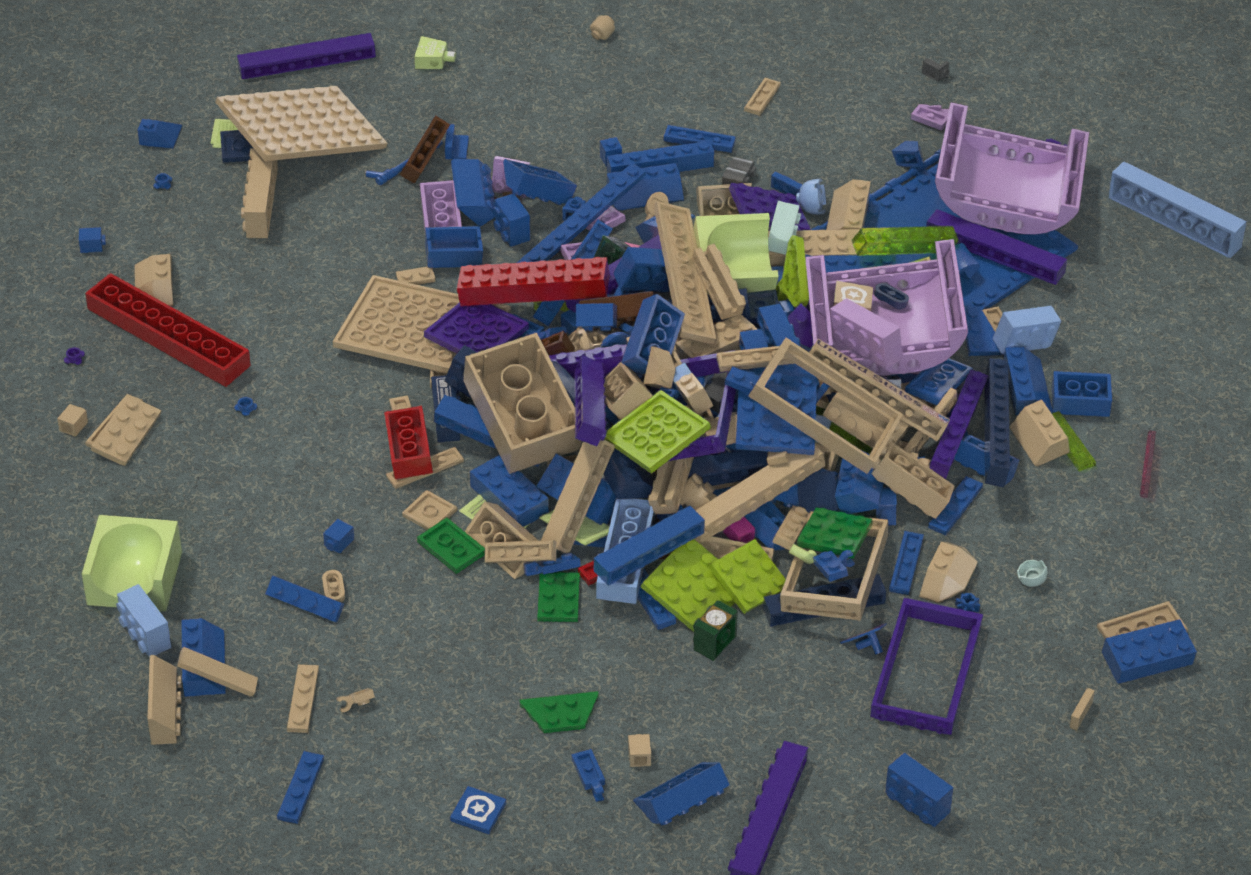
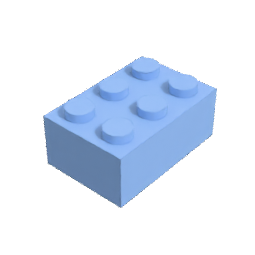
[993,306,1061,354]
[116,584,171,658]

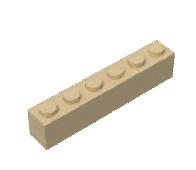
[541,440,615,553]

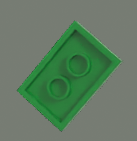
[417,517,485,574]
[537,572,580,622]

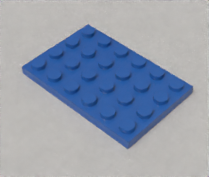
[735,364,817,455]

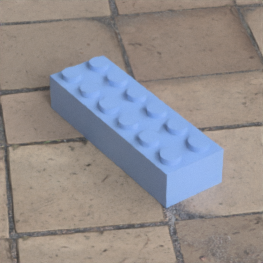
[596,498,655,604]

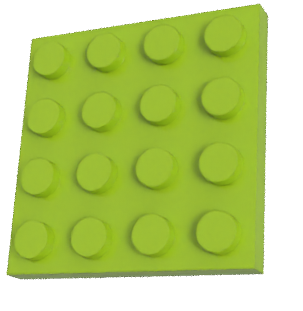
[604,390,711,474]
[640,539,735,632]

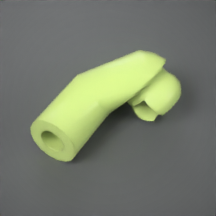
[789,544,817,564]

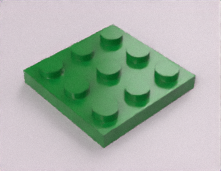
[797,507,872,559]

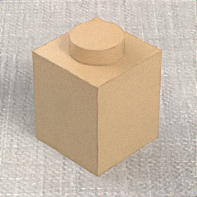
[57,404,88,437]
[628,734,651,767]

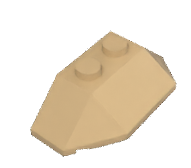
[135,254,173,306]
[919,542,978,603]

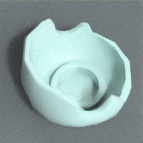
[1017,560,1048,587]

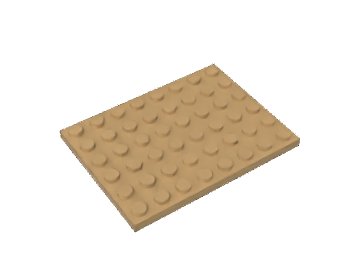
[216,86,387,161]
[333,275,511,373]

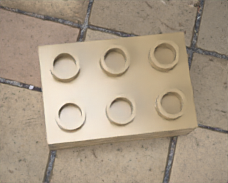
[464,333,582,474]

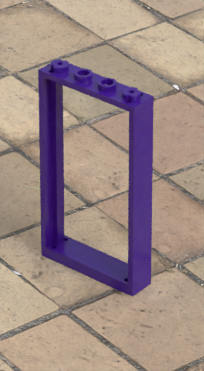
[656,350,736,461]
[870,598,983,735]

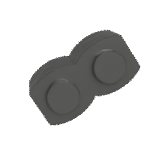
[722,157,757,185]

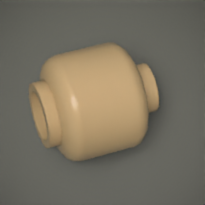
[590,15,615,40]

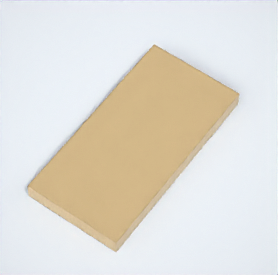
[1097,601,1188,639]

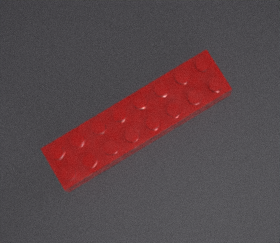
[457,257,610,306]

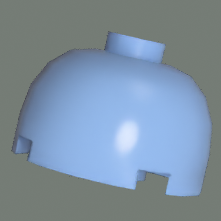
[796,179,826,215]

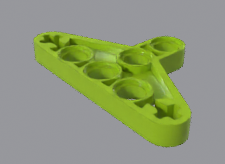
[775,235,809,308]

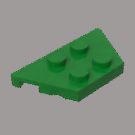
[519,691,599,733]

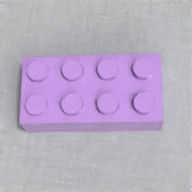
[420,181,462,230]
[830,298,903,369]

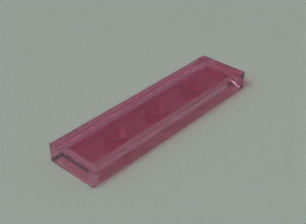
[1140,430,1156,498]

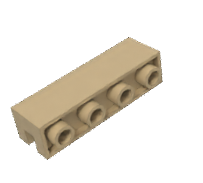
[691,244,746,320]
[648,457,694,514]

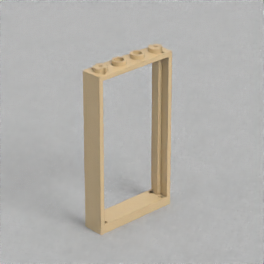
[749,338,903,474]
[780,511,888,620]

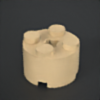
[680,473,717,510]

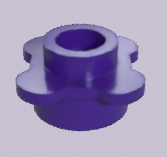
[64,347,85,365]

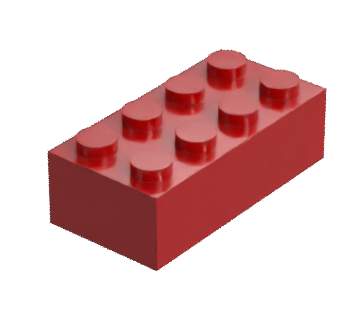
[384,406,433,480]

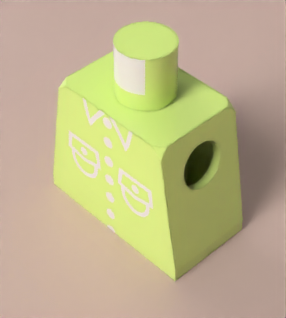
[414,36,456,69]

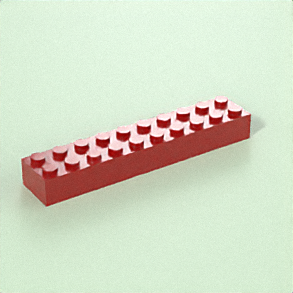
[85,273,251,387]

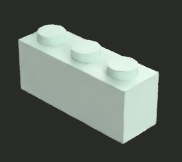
[768,201,801,255]

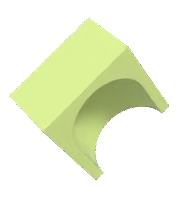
[693,213,779,294]
[82,515,182,611]

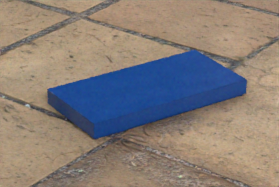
[905,358,973,405]

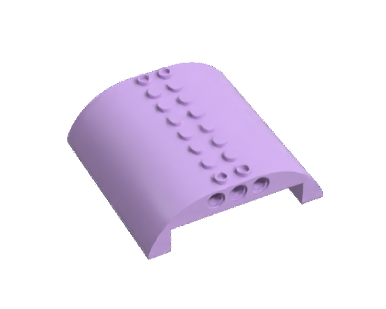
[935,103,1089,234]
[805,239,968,376]

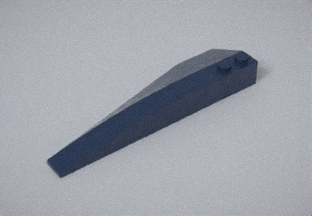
[551,361,657,499]

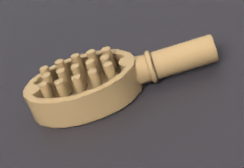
[645,192,669,221]

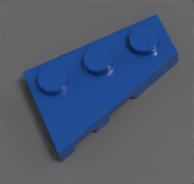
[964,307,1004,356]

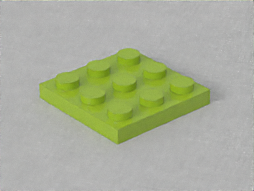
[709,539,786,614]

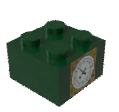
[693,600,738,661]

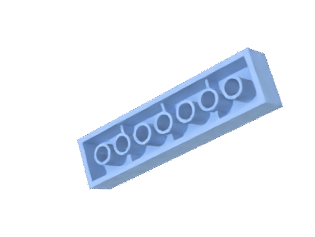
[1108,162,1246,258]

